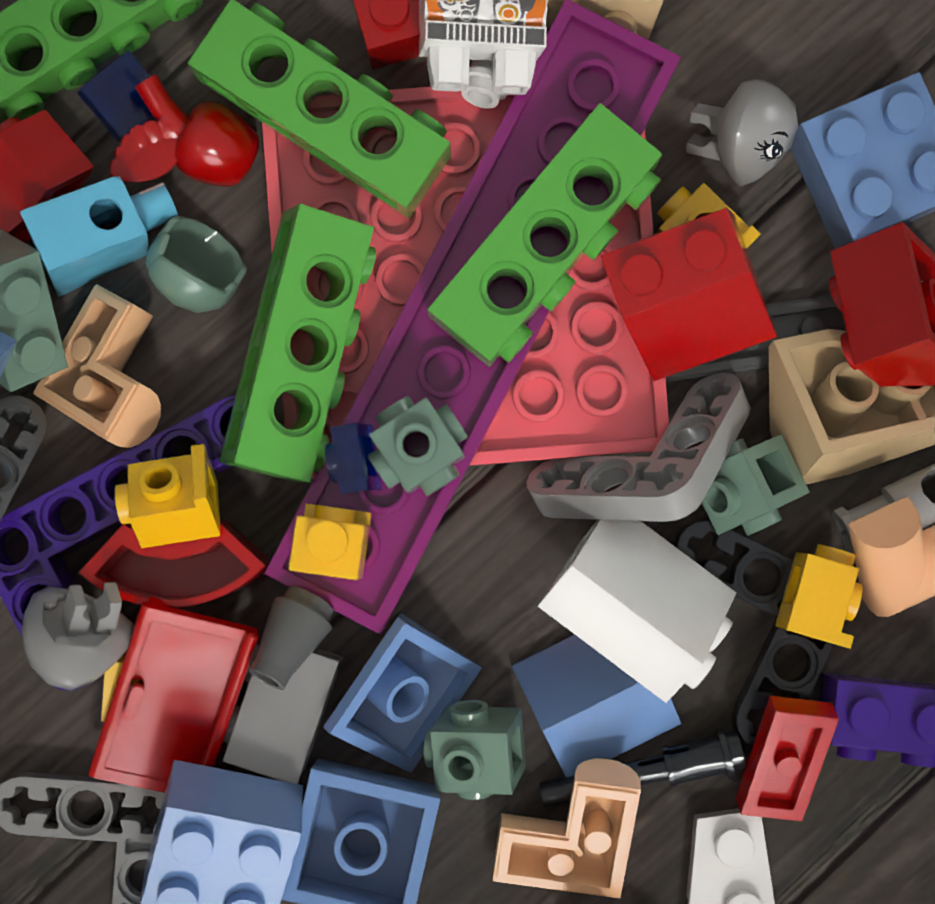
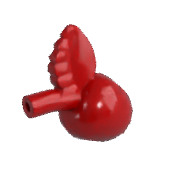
[109,74,260,187]

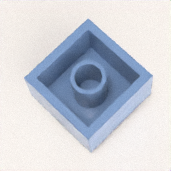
[790,72,935,249]
[281,758,441,904]
[140,760,303,904]

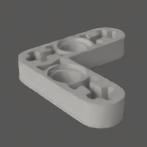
[526,373,751,522]
[0,772,165,904]

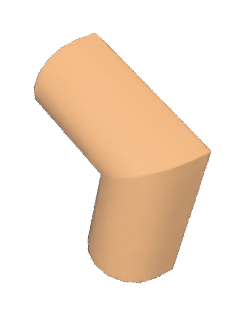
[33,284,161,448]
[848,497,935,617]
[493,758,641,899]

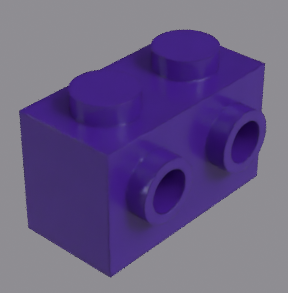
[819,673,935,768]

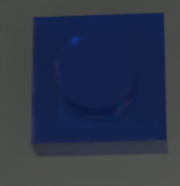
[77,50,152,143]
[325,423,382,494]

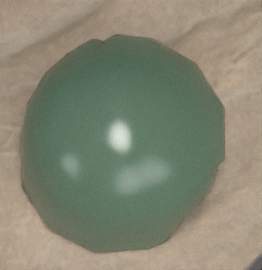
[146,216,247,313]

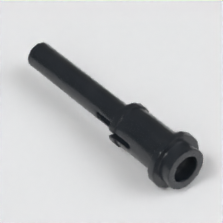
[539,727,746,808]

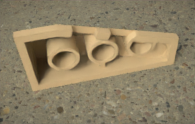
[769,329,935,485]

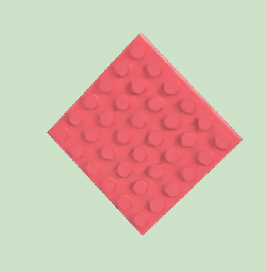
[262,86,669,478]

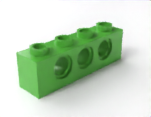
[0,0,203,124]
[188,0,451,219]
[427,103,662,368]
[219,203,376,483]

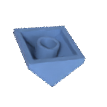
[323,612,482,773]
[511,634,681,777]

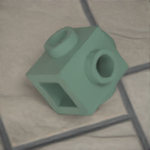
[367,396,468,497]
[702,434,810,536]
[424,700,526,800]

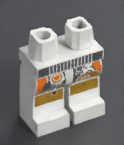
[419,0,548,95]

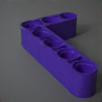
[0,395,236,691]

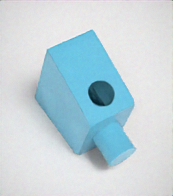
[20,176,178,297]

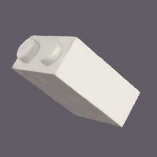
[538,520,736,703]

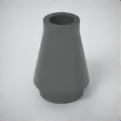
[249,586,334,690]

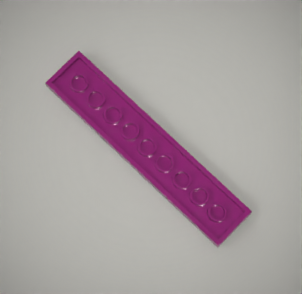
[264,0,681,635]

